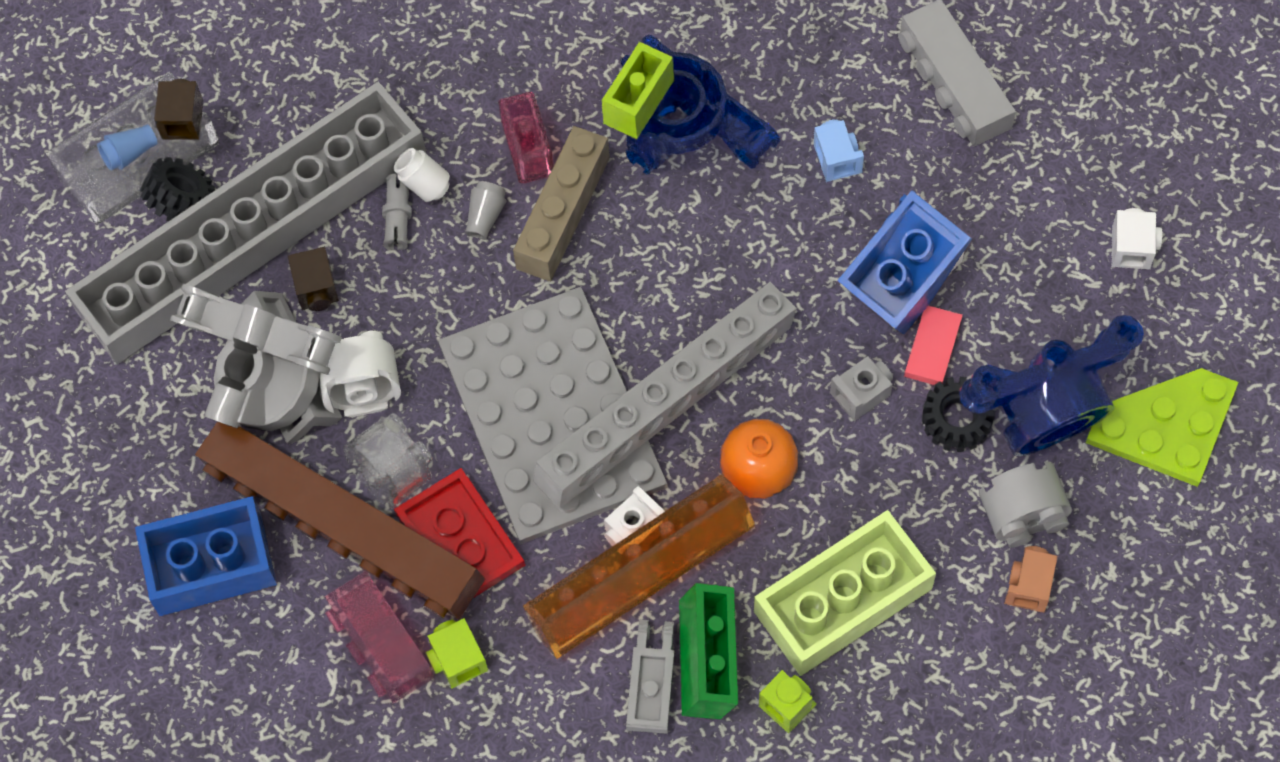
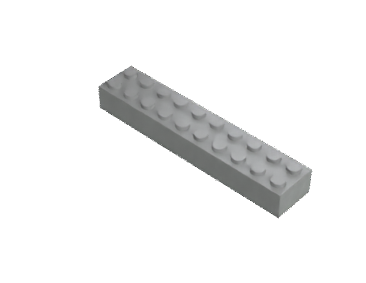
[65,81,427,365]

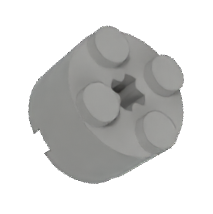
[979,462,1072,548]

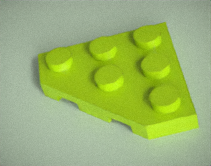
[1085,368,1239,487]

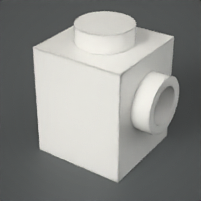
[1112,208,1162,269]

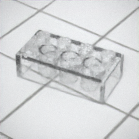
[45,71,219,226]

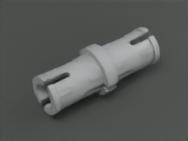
[382,173,412,250]

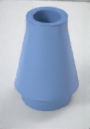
[97,124,158,171]

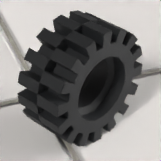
[140,157,215,221]
[922,376,995,452]

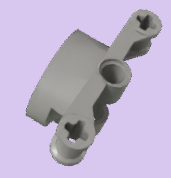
[170,284,342,431]

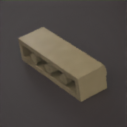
[513,126,610,282]

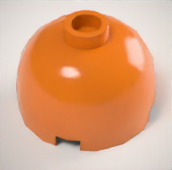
[720,419,798,499]

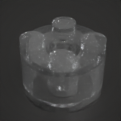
[344,413,432,509]

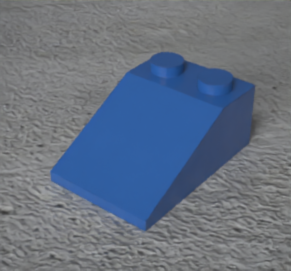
[837,190,972,334]

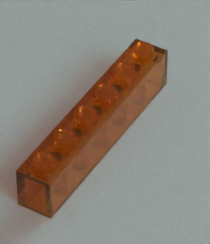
[523,474,755,659]

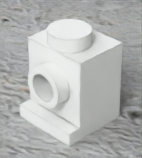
[604,486,667,556]

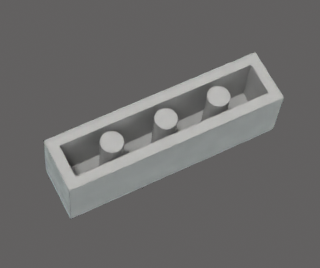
[898,0,1016,147]

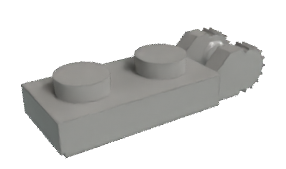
[626,619,674,734]

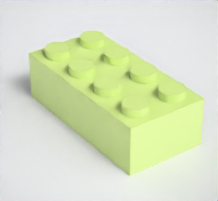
[754,510,936,676]

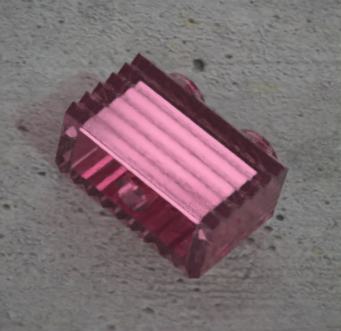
[498,92,554,183]

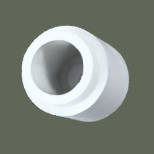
[394,148,450,202]

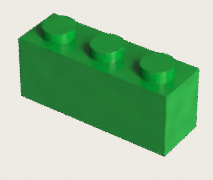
[679,583,738,720]

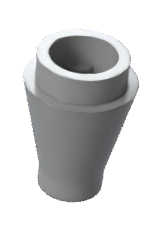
[465,181,507,240]

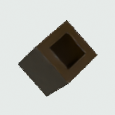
[154,79,203,140]
[287,246,339,311]

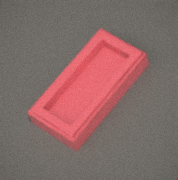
[904,306,963,385]

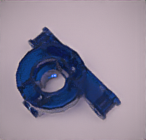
[620,34,780,175]
[959,315,1144,457]

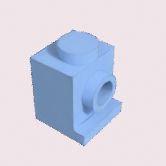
[814,120,864,182]

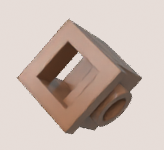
[1004,546,1057,613]

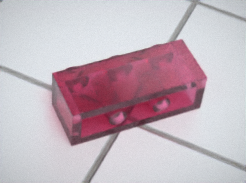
[325,571,434,704]

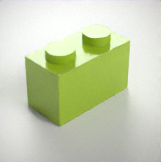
[601,42,674,139]

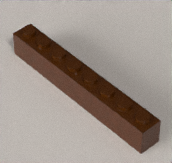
[195,421,485,620]

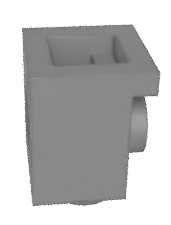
[830,356,893,421]

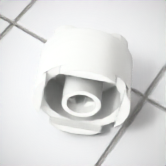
[319,331,401,417]

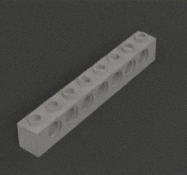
[533,282,797,510]

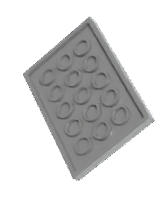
[438,287,667,545]

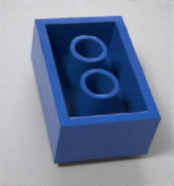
[135,496,277,616]

